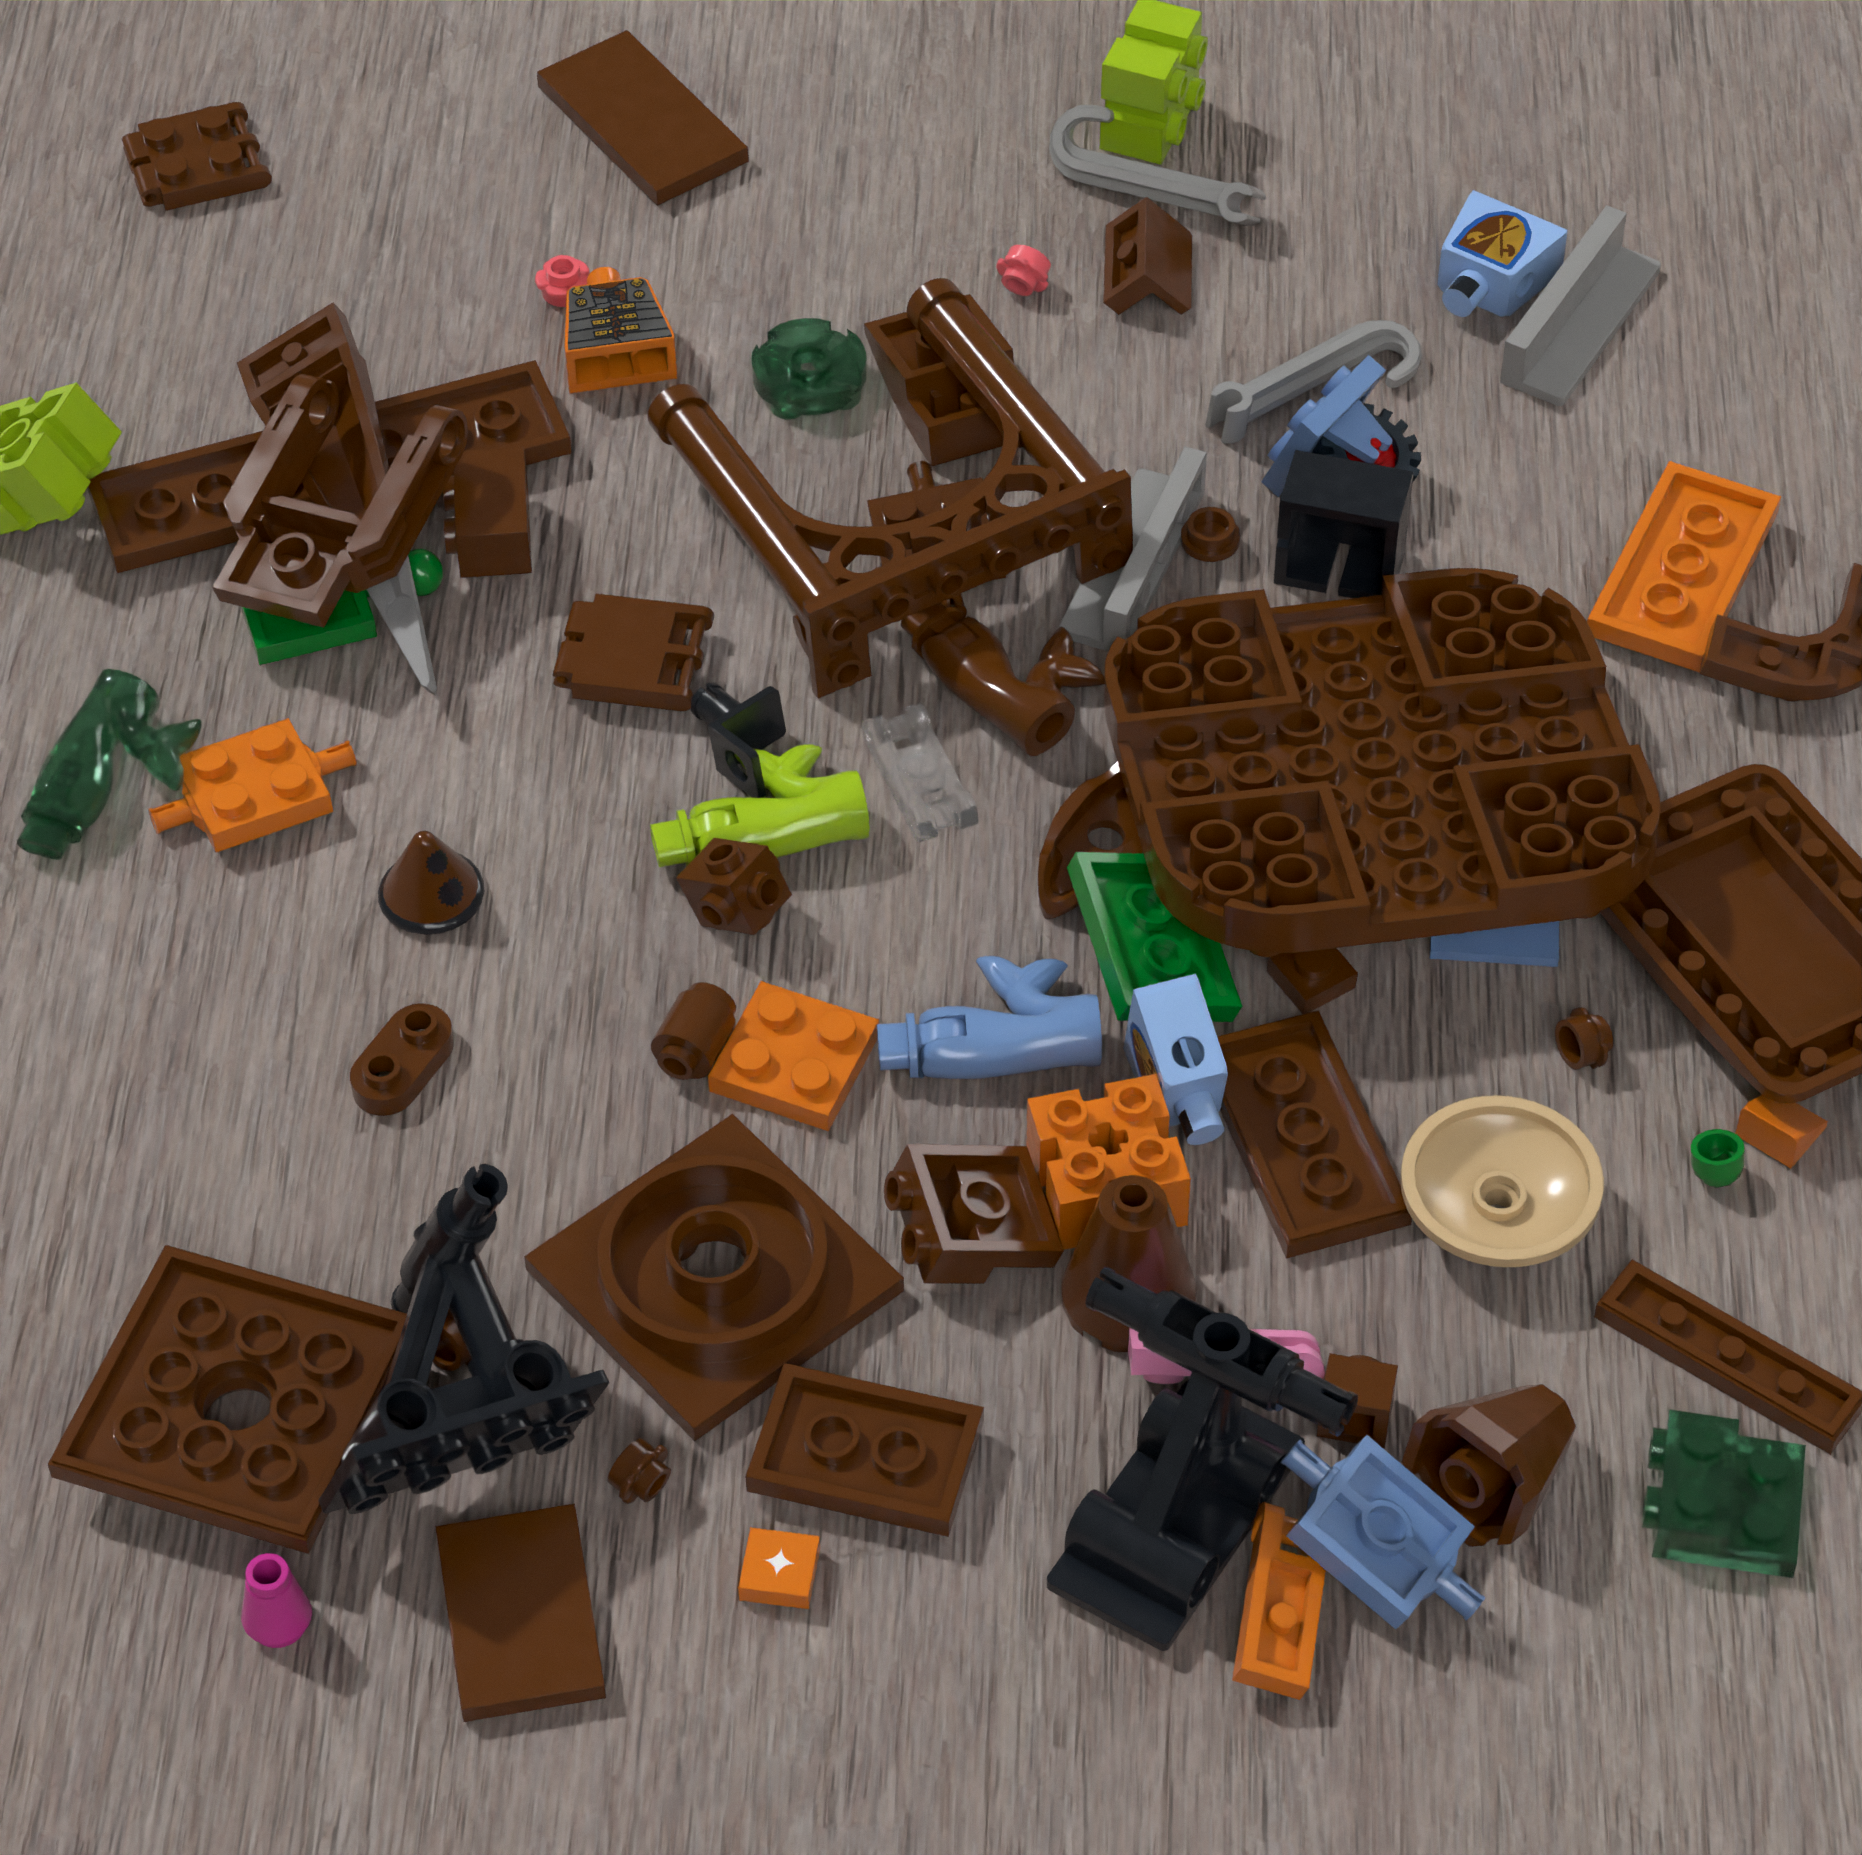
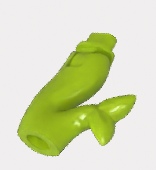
[650,744,870,867]

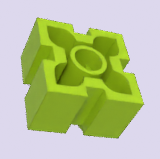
[1099,0,1208,165]
[0,382,122,535]

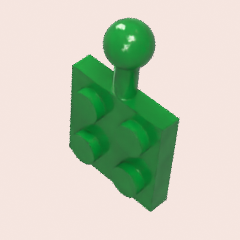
[241,549,444,665]

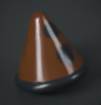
[378,831,485,935]

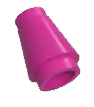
[241,1553,312,1648]

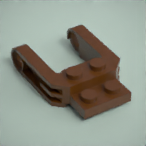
[212,374,468,628]

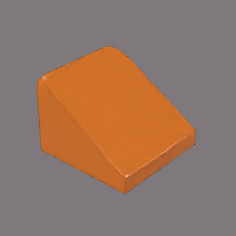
[1736,1095,1828,1169]

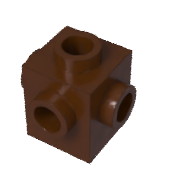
[676,838,792,935]

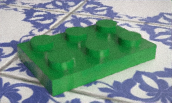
[1067,852,1243,1022]

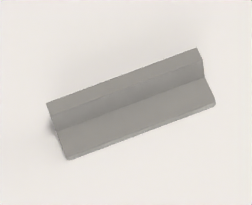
[1500,205,1661,406]
[1059,446,1207,651]

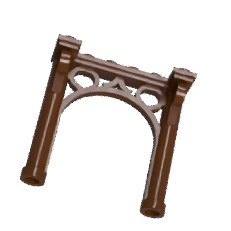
[648,278,1133,699]

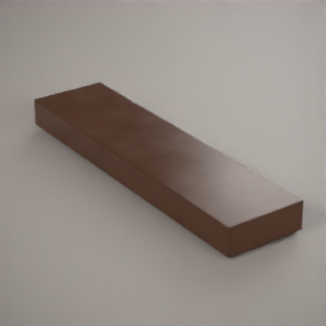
[1594,1259,1862,1455]

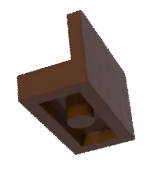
[1103,197,1192,315]

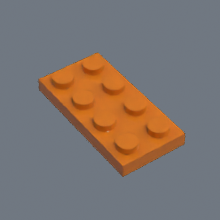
[1587,461,1781,673]

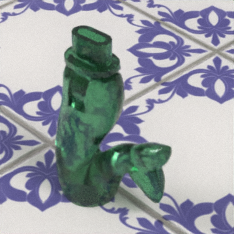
[17,668,202,860]

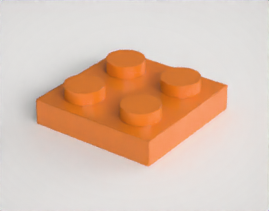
[708,981,879,1132]

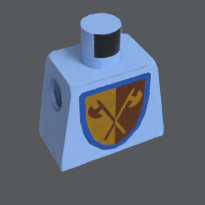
[1437,190,1568,317]
[1123,974,1228,1145]

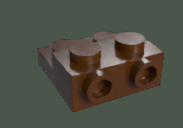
[884,1144,1064,1284]

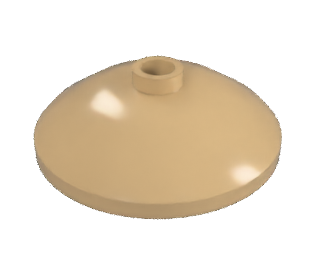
[1400,1095,1604,1267]

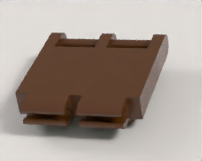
[122,102,272,211]
[552,593,715,711]

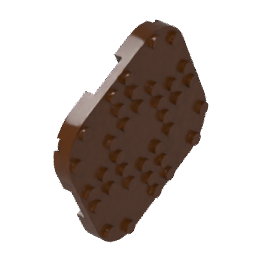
[1105,568,1661,957]

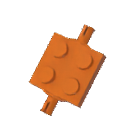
[148,718,357,853]

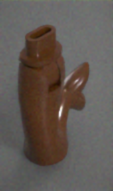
[900,602,1105,756]

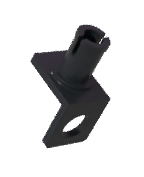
[691,683,786,798]

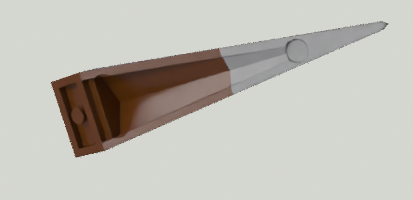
[237,302,437,695]

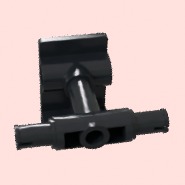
[318,1164,610,1514]
[1047,1266,1358,1651]

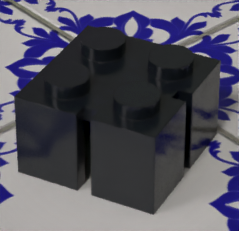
[1274,450,1414,598]

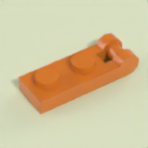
[1232,1502,1326,1700]

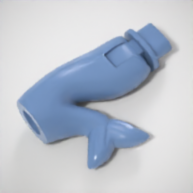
[877,956,1102,1079]

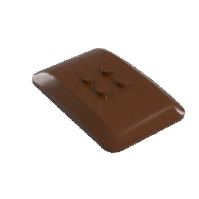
[1600,764,1862,1103]

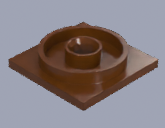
[524,1114,904,1441]
[48,1245,407,1554]

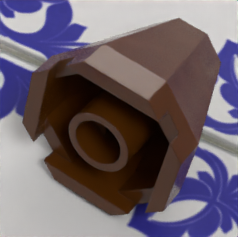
[1402,1384,1576,1547]

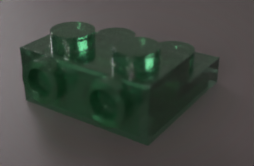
[1642,1409,1806,1578]

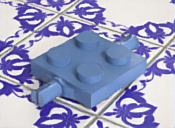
[1280,1435,1485,1629]

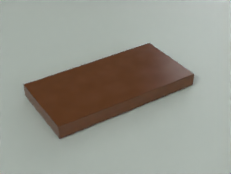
[537,30,749,206]
[1217,1010,1412,1259]

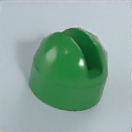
[1691,1129,1745,1188]

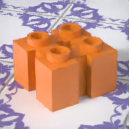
[1026,1074,1191,1250]

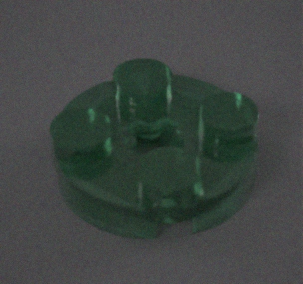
[751,318,867,420]

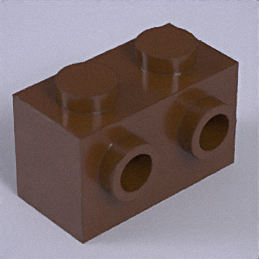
[443,446,532,578]

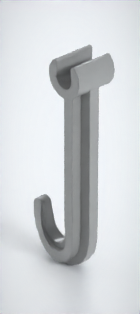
[1049,105,1266,226]
[1205,320,1422,443]

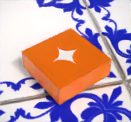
[738,1527,820,1609]

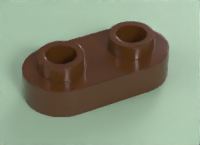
[350,1003,454,1116]

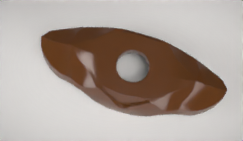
[1038,762,1144,919]

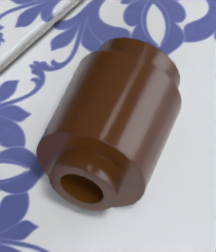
[651,982,736,1080]

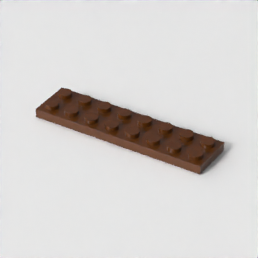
[87,360,572,573]

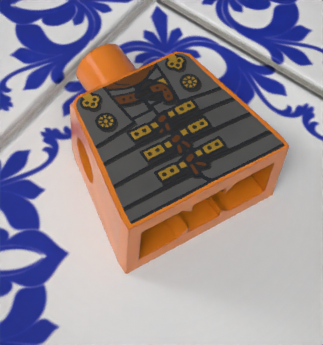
[564,267,677,394]

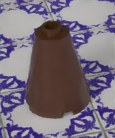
[1062,1175,1196,1352]

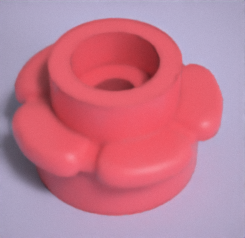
[996,245,1051,296]
[535,255,590,307]

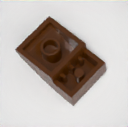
[864,294,1014,466]

